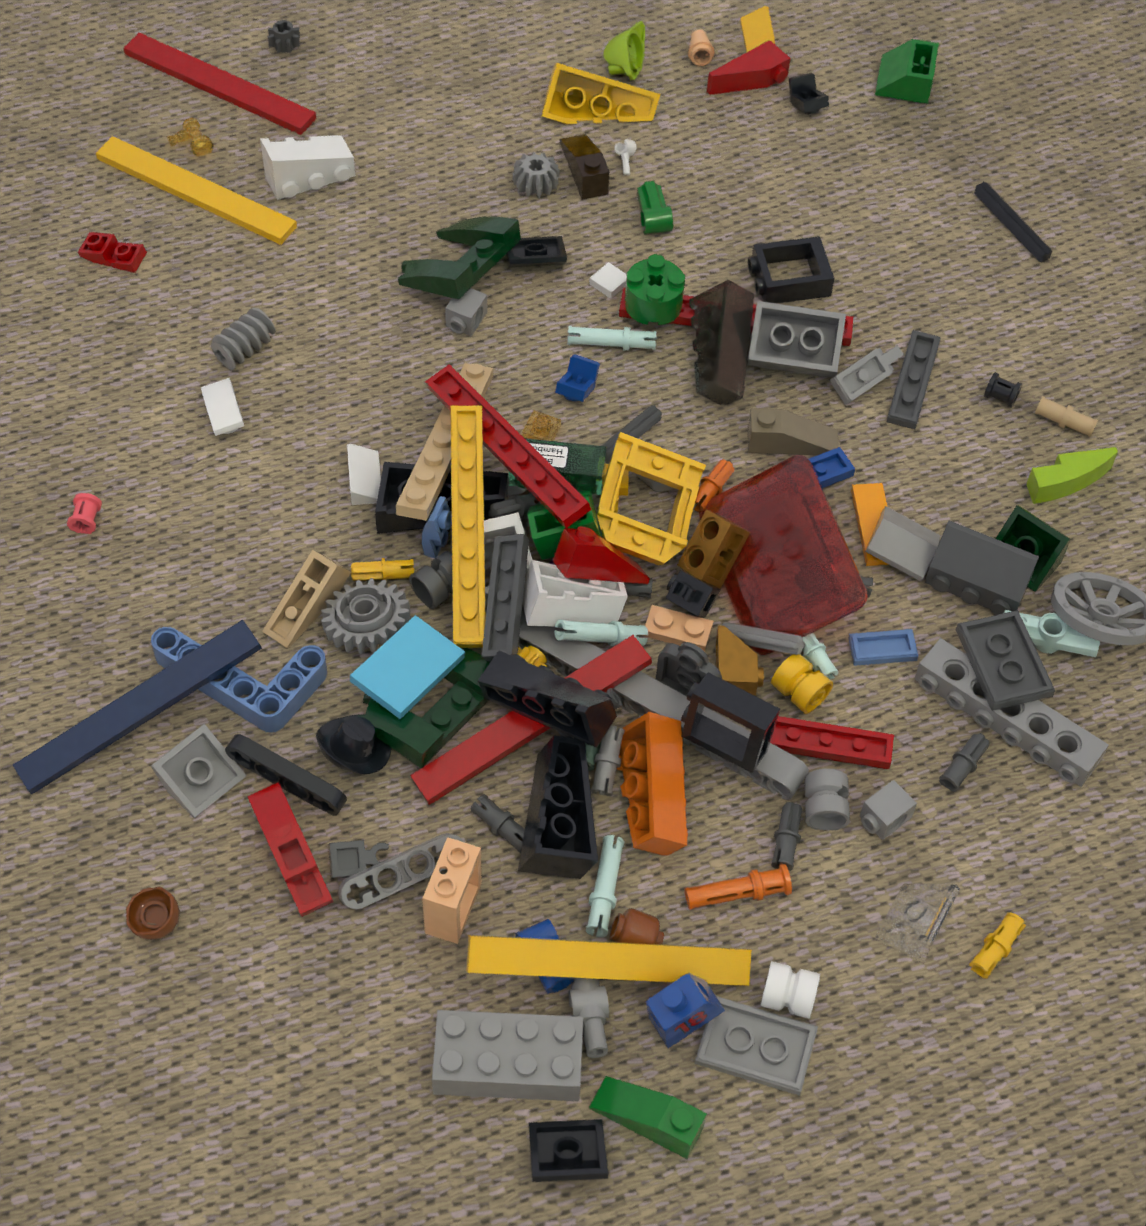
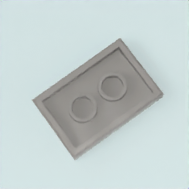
[695,996,818,1096]

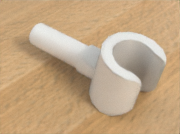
[614,139,636,176]

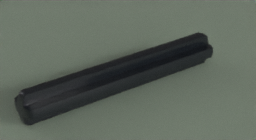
[974,182,1052,263]

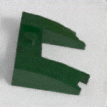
[398,216,521,300]
[360,648,491,768]

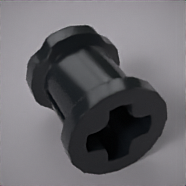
[984,372,1023,408]

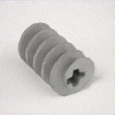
[211,307,276,370]

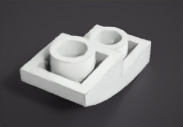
[201,378,244,436]

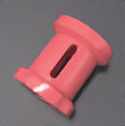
[67,493,102,534]

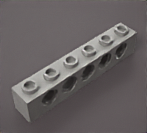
[915,638,1109,787]

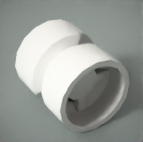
[761,961,820,1019]

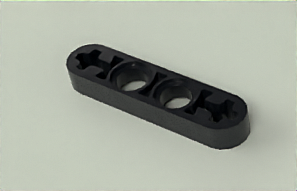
[225,734,347,816]

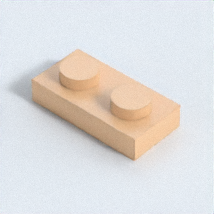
[643,605,714,652]

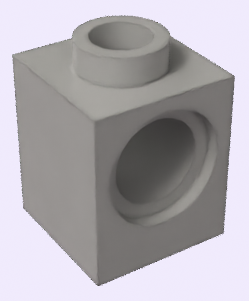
[445,288,487,336]
[860,780,917,840]

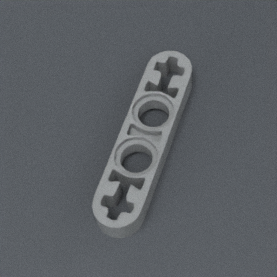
[338,833,464,909]

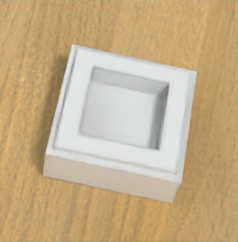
[589,262,627,299]

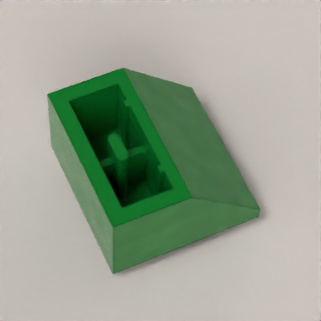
[875,39,939,104]
[527,489,602,560]

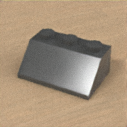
[925,521,1039,615]

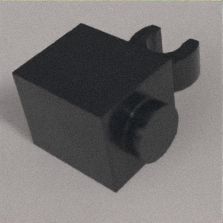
[666,570,721,617]

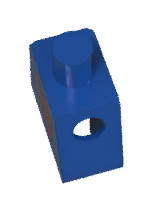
[646,973,725,1048]

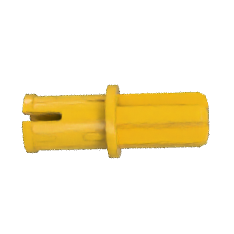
[351,558,414,581]

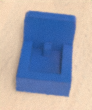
[555,354,600,402]

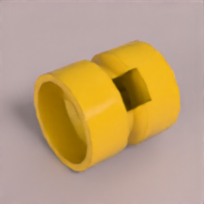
[771,654,833,714]

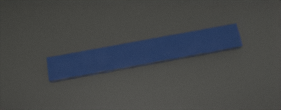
[13,620,262,794]

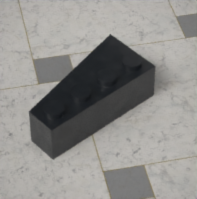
[518,735,598,879]

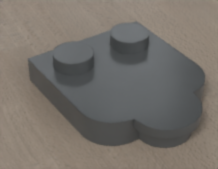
[656,642,722,710]

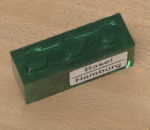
[508,438,607,495]

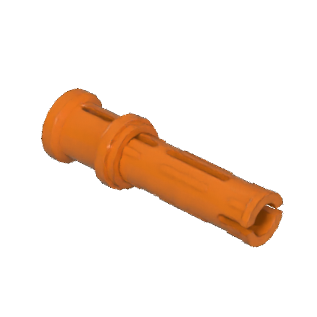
[684,864,792,910]

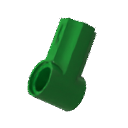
[637,181,673,234]

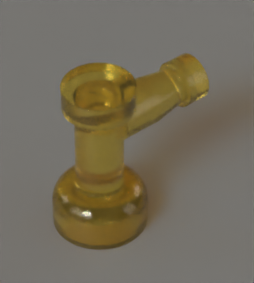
[167,117,214,157]

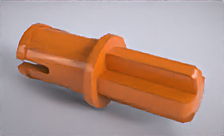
[694,459,735,514]

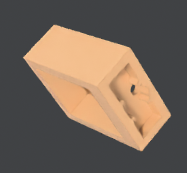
[422,837,482,944]

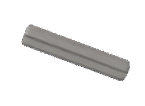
[722,622,805,655]

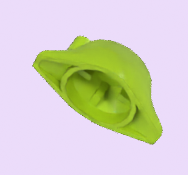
[604,21,645,80]

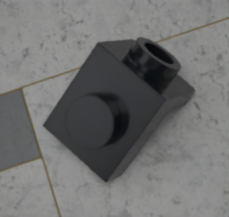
[789,73,829,114]

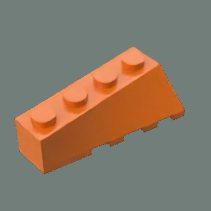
[617,711,688,856]

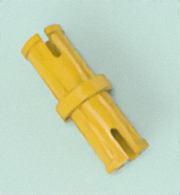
[969,912,1026,979]

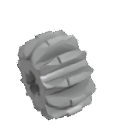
[513,151,560,198]

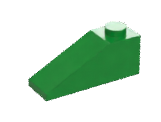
[589,1076,707,1160]

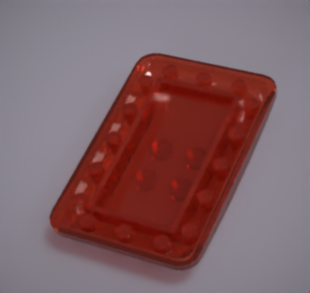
[699,455,868,655]

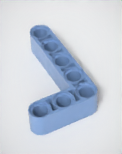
[151,627,327,732]

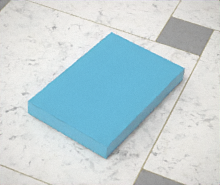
[350,615,465,719]

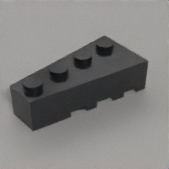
[375,462,508,534]

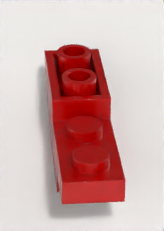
[247,782,333,917]

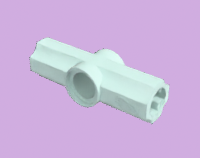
[1004,610,1101,657]

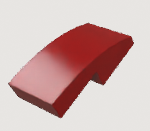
[78,232,147,273]

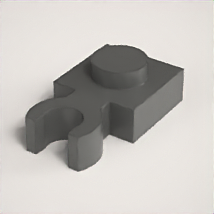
[328,840,389,879]

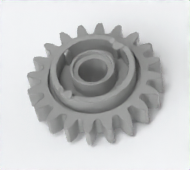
[321,578,411,654]

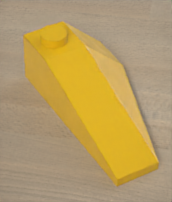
[542,63,661,124]

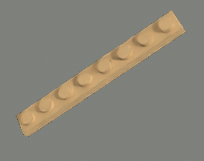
[396,363,493,521]

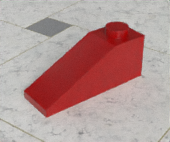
[707,40,790,95]
[553,527,650,584]

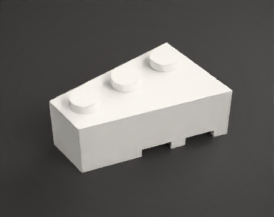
[260,135,355,200]
[523,560,628,627]

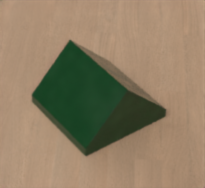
[995,505,1071,592]

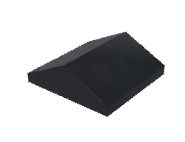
[507,236,567,267]
[529,1119,608,1182]

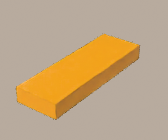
[851,483,889,566]

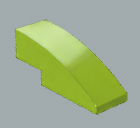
[1026,447,1118,504]

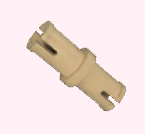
[1034,396,1098,437]

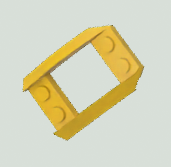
[597,432,706,565]

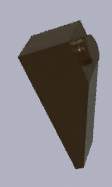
[559,134,610,199]

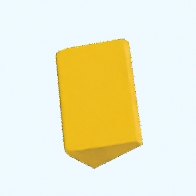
[740,6,775,52]

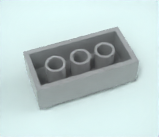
[432,1010,583,1102]

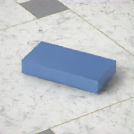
[848,629,918,666]

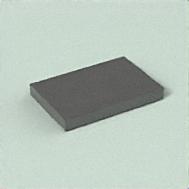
[956,610,1055,711]

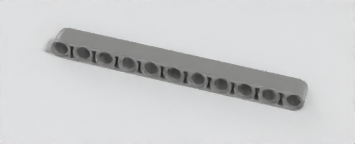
[518,606,809,800]

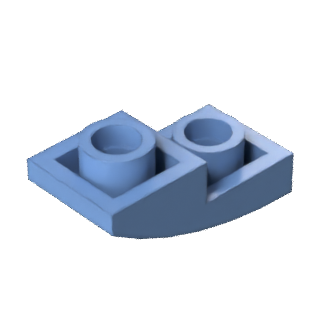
[422,496,452,558]

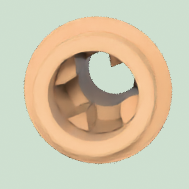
[688,29,715,66]

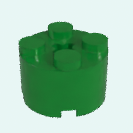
[625,254,685,325]

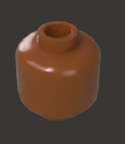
[609,908,664,945]

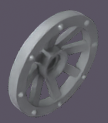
[1051,572,1146,645]

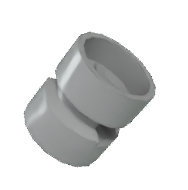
[804,769,850,830]

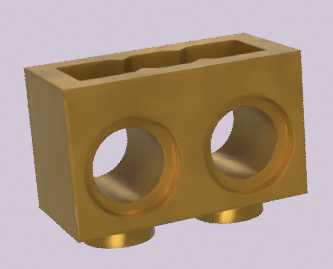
[677,509,750,589]

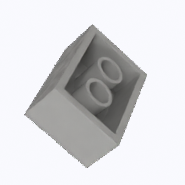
[747,301,846,378]

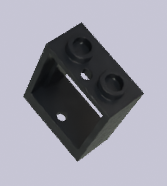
[748,236,835,304]
[681,672,780,773]

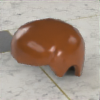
[126,886,180,940]

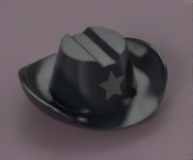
[316,714,392,774]

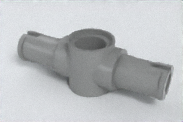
[568,978,609,1058]

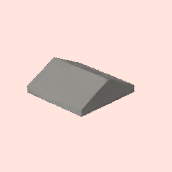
[865,506,940,581]
[151,724,247,818]

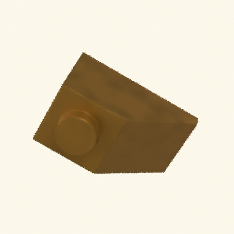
[715,626,764,696]

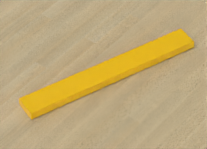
[96,136,297,245]
[450,406,486,648]
[466,935,751,986]

